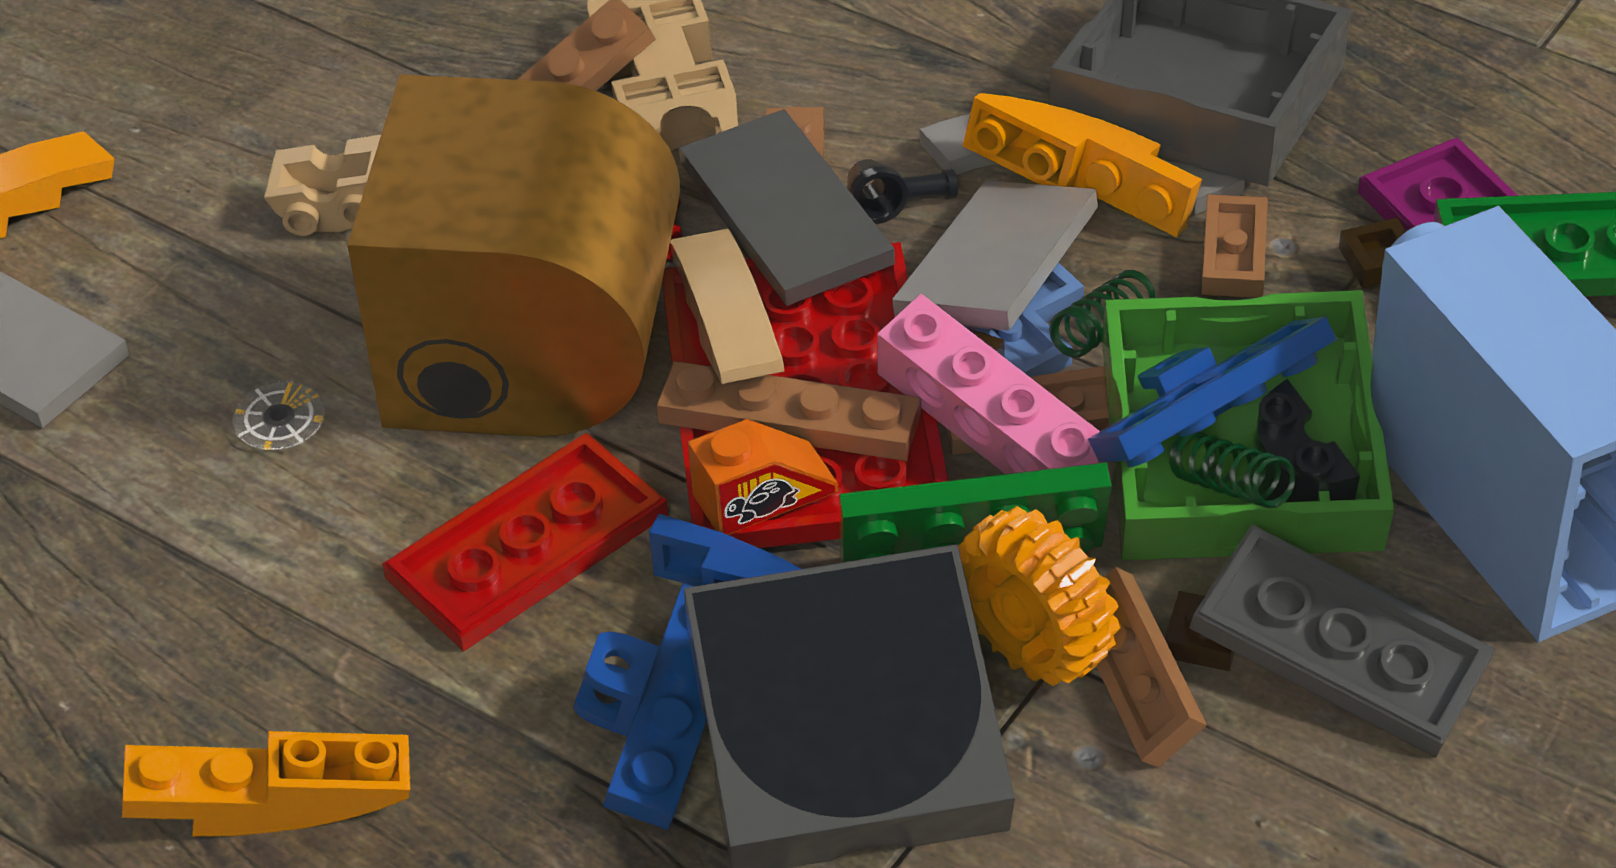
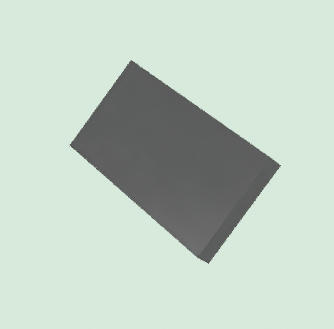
[679,109,895,306]
[1189,524,1495,757]

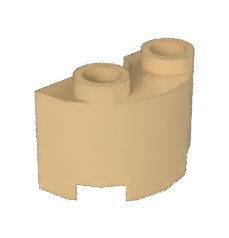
[264,135,381,236]

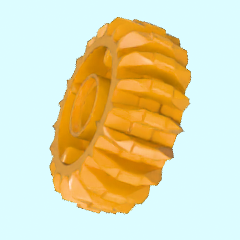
[958,506,1121,686]

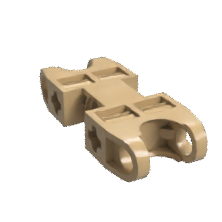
[587,0,738,151]

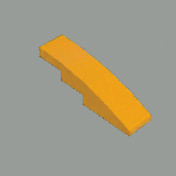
[0,131,115,238]

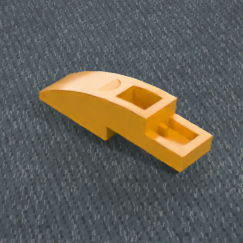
[962,93,1202,238]
[122,731,410,837]

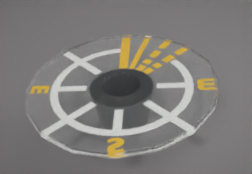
[232,381,325,450]

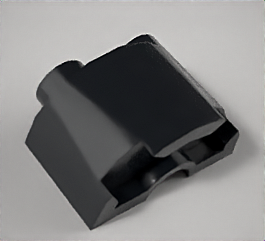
[1251,379,1360,502]

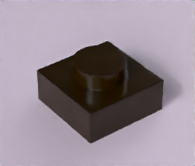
[1339,218,1406,288]
[1165,591,1235,671]

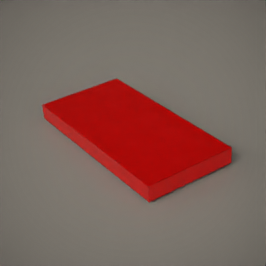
[382,433,668,652]

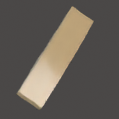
[670,228,784,384]

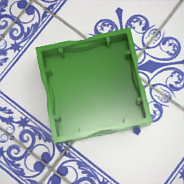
[1102,290,1394,560]

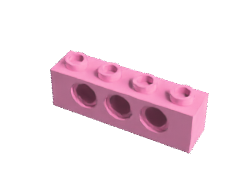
[878,294,1115,483]

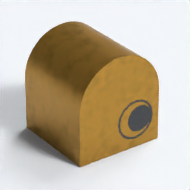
[347,74,680,436]

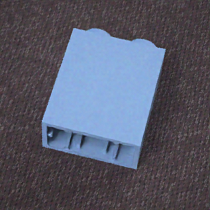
[1371,206,1616,643]

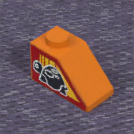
[688,419,838,535]

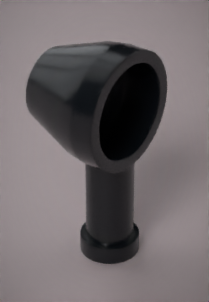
[847,159,958,224]

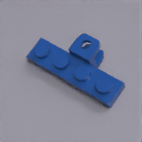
[1088,317,1337,467]
[573,582,706,830]

